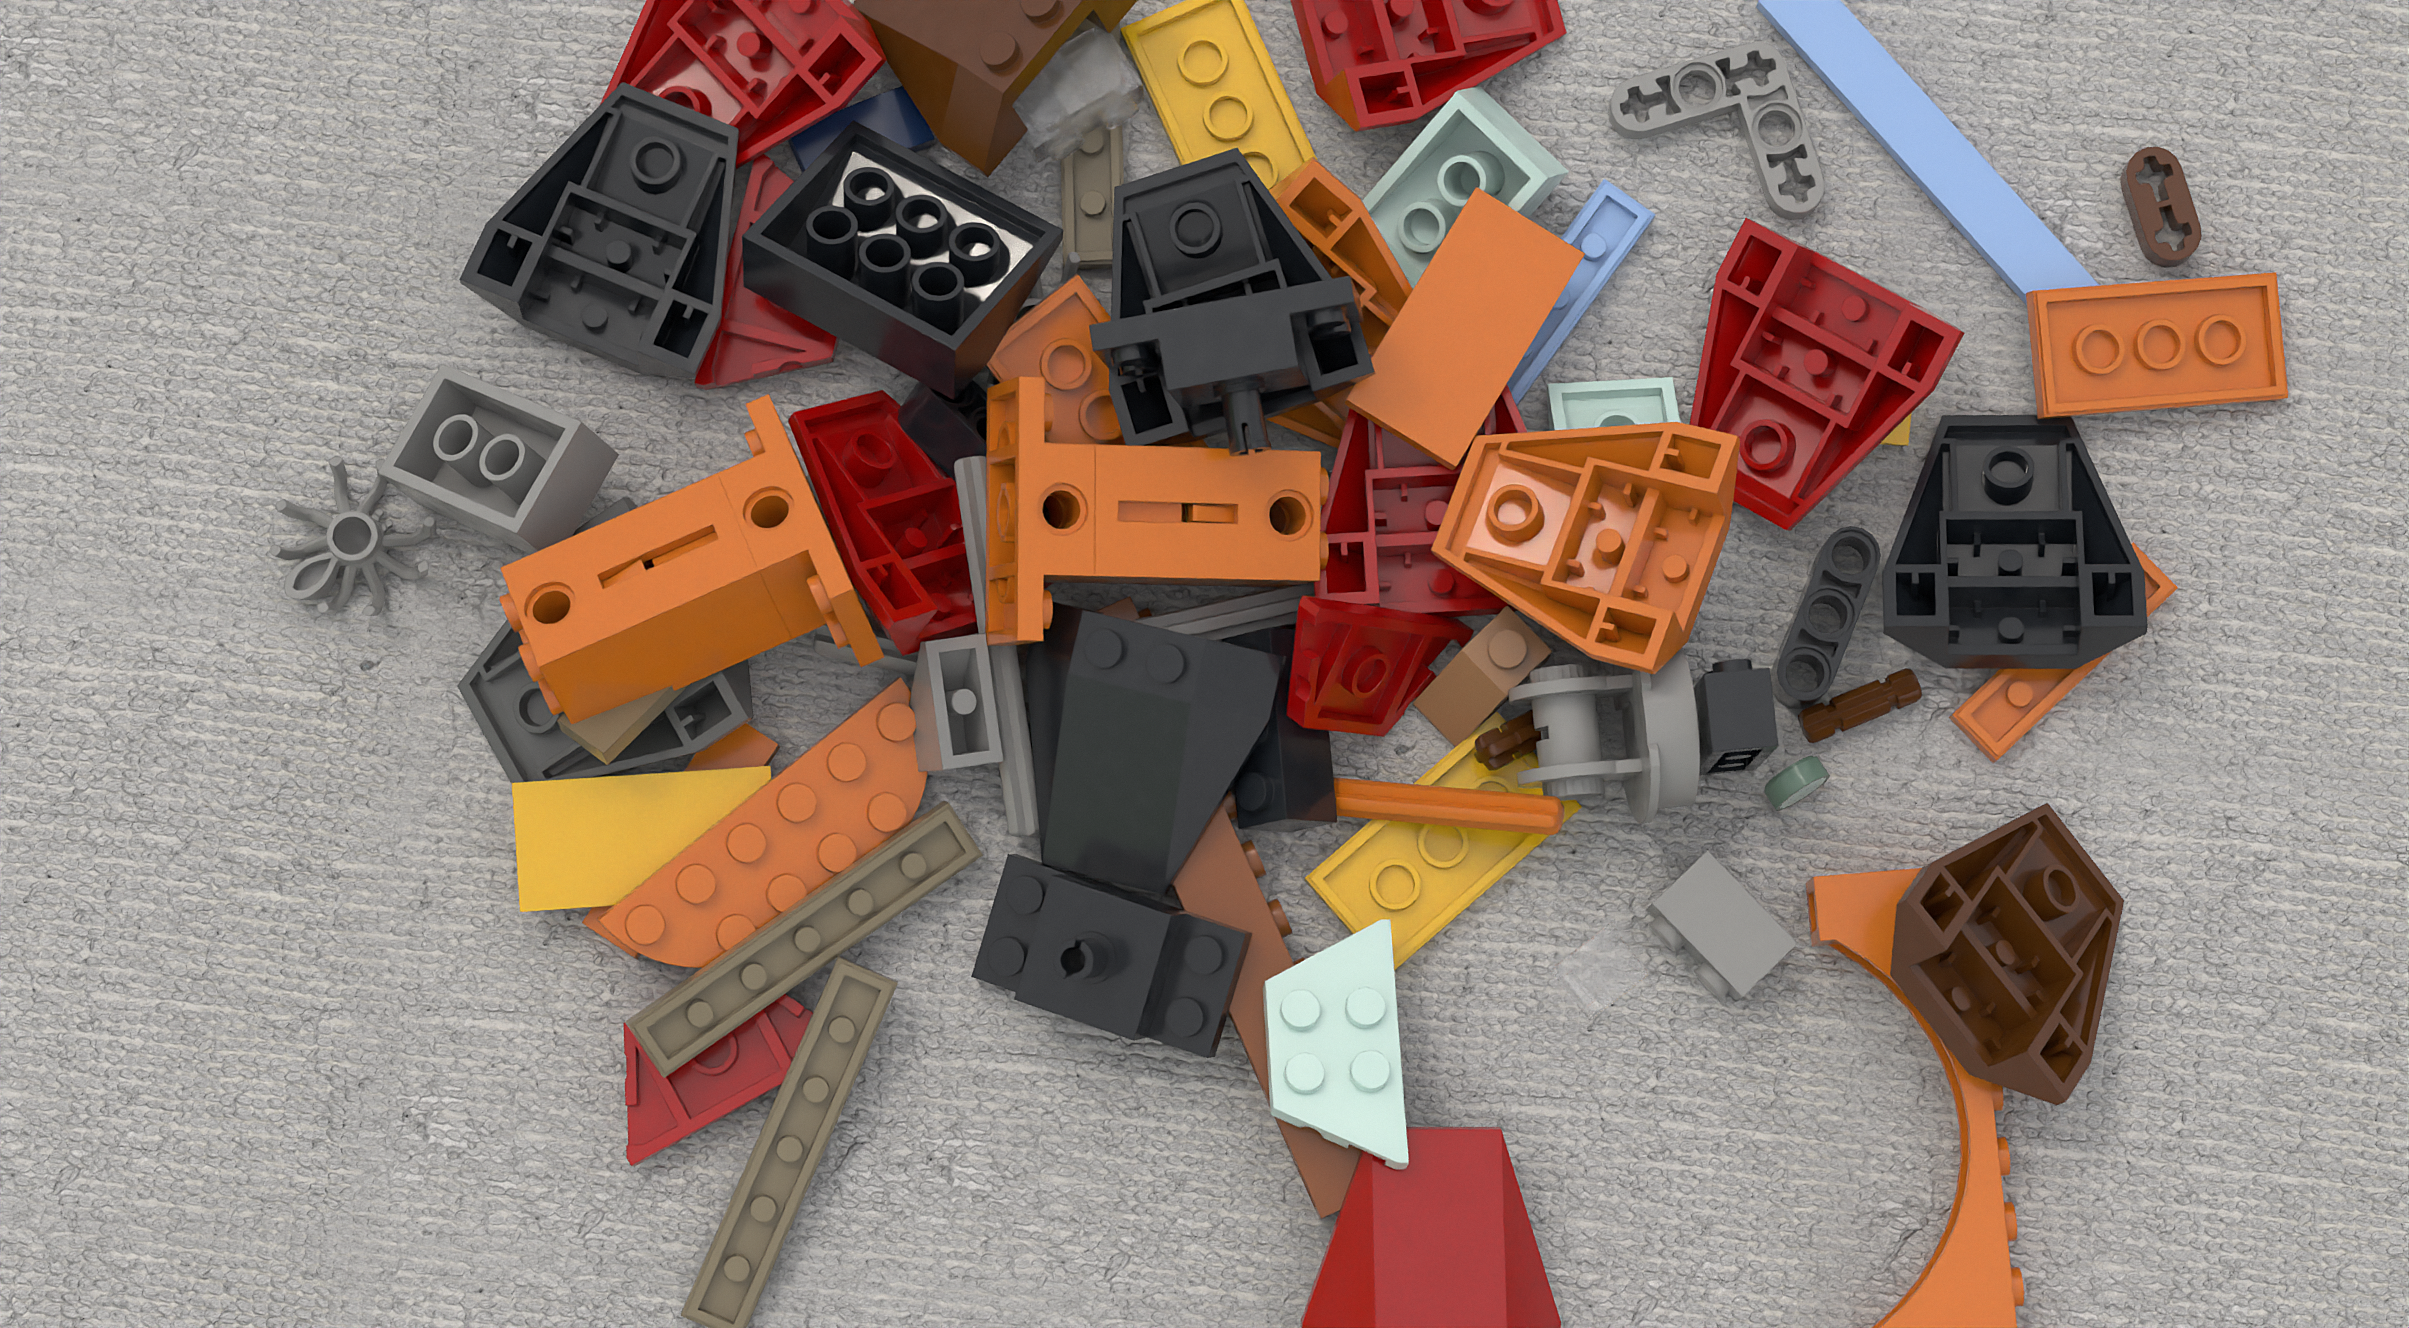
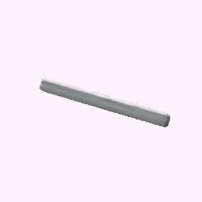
[954,456,1039,837]

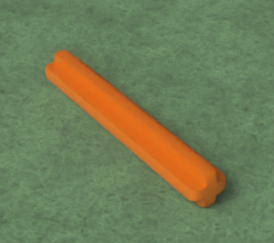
[1334,777,1564,835]

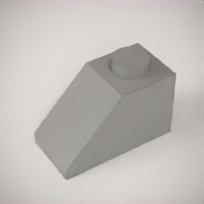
[909,633,1003,772]

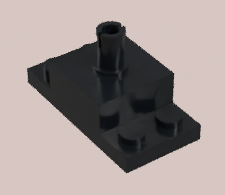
[1089,276,1364,456]
[971,854,1252,1058]

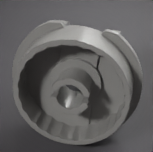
[1508,647,1700,824]

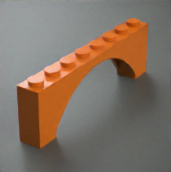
[1805,868,2024,1328]

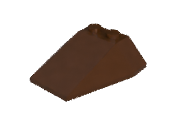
[852,0,1138,178]
[1890,803,2124,1105]

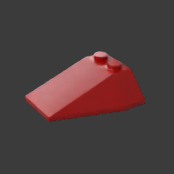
[600,0,887,169]
[1290,0,1567,132]
[1689,218,1965,531]
[1314,355,1527,617]
[788,390,1054,656]
[1301,1127,1561,1328]

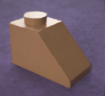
[1412,606,1552,748]

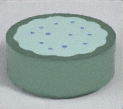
[1764,756,1830,811]

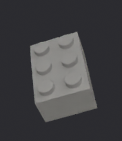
[378,364,619,554]

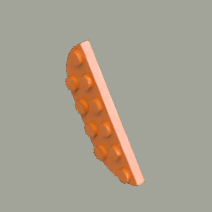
[597,677,928,968]

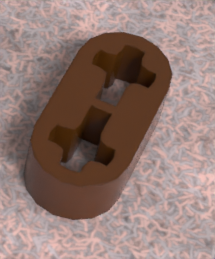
[2120,146,2202,268]

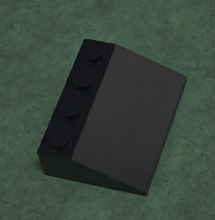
[742,120,1064,400]

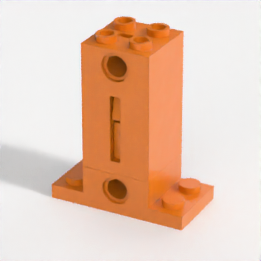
[985,376,1329,646]
[499,394,884,724]

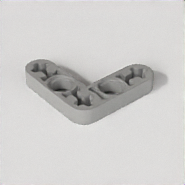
[1608,41,1825,220]

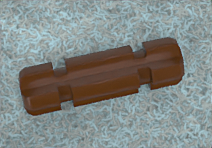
[1798,668,1922,743]
[1474,709,1542,771]

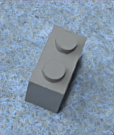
[1646,850,1798,1002]

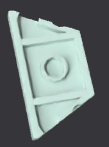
[1263,919,1409,1170]

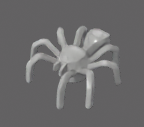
[269,456,436,616]

